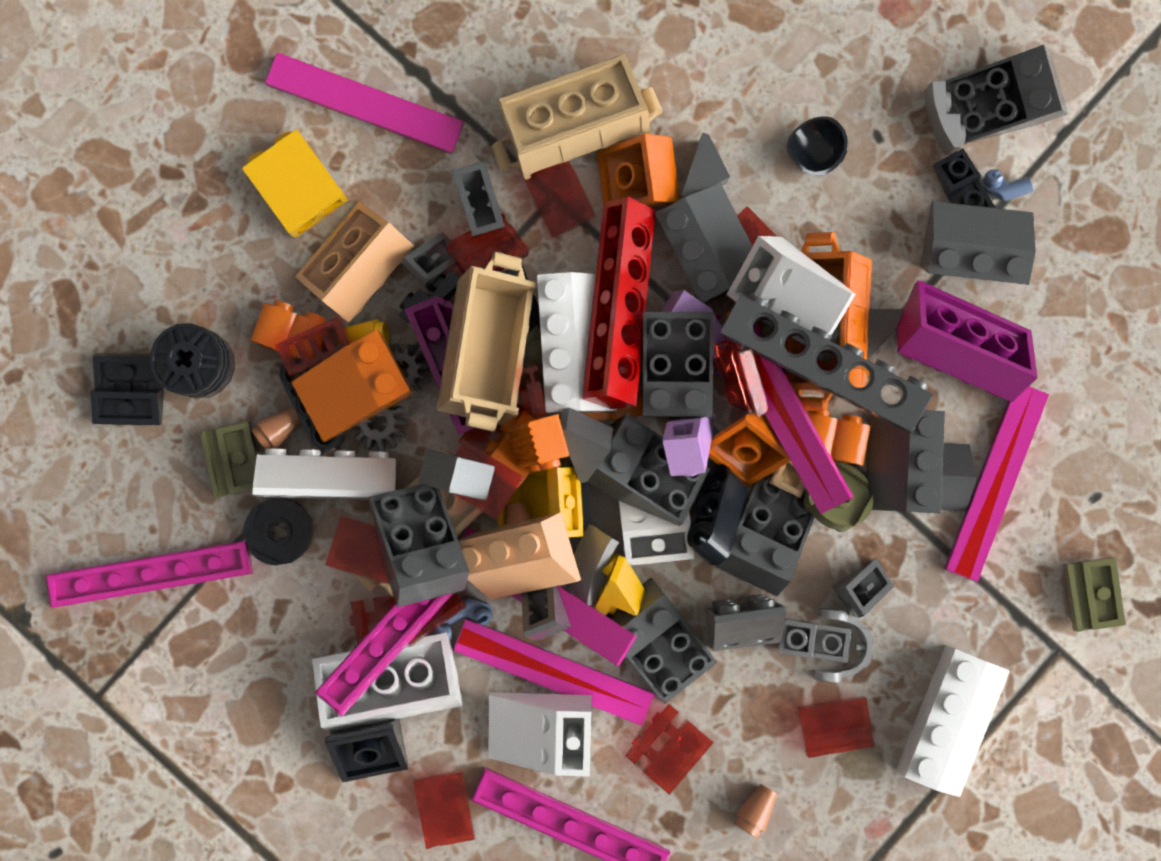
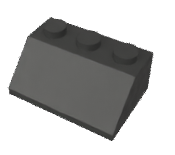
[655,183,753,304]
[920,201,1036,285]
[866,410,945,514]

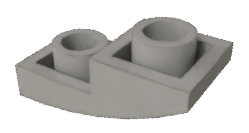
[924,81,966,155]
[565,524,619,606]
[778,619,852,663]

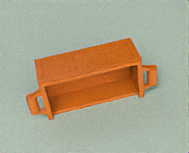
[786,232,872,411]

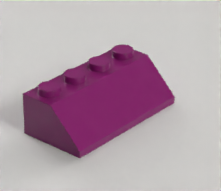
[896,280,1038,402]

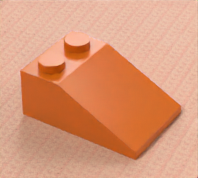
[291,330,414,442]

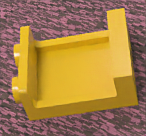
[242,129,349,239]
[496,467,584,537]

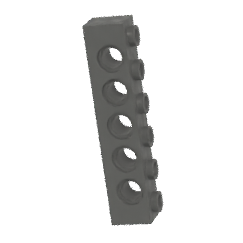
[720,294,933,434]

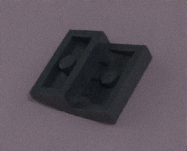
[90,353,164,425]

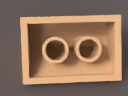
[295,201,414,323]
[458,512,581,599]

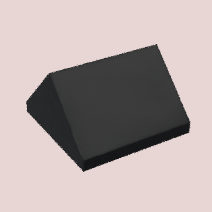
[325,719,408,783]

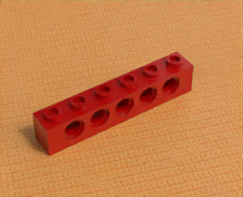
[582,196,656,409]

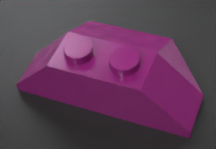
[404,296,475,435]

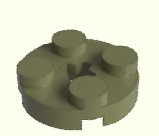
[803,463,874,532]

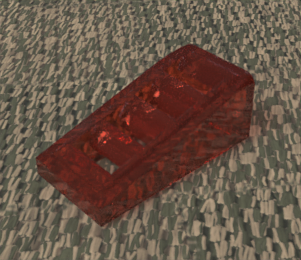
[275,316,353,376]

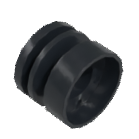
[150,323,235,399]

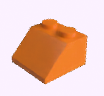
[596,134,680,210]

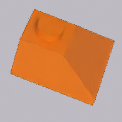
[708,412,791,487]

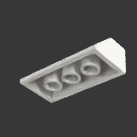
[537,272,617,416]
[252,449,396,500]
[312,632,463,732]
[896,645,1009,797]

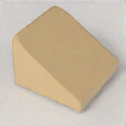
[769,461,805,498]

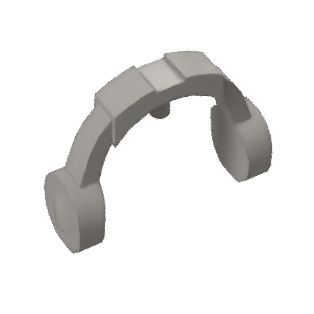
[813,608,874,682]

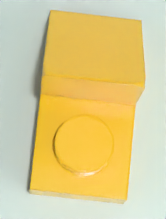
[593,555,645,616]

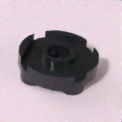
[243,498,313,566]

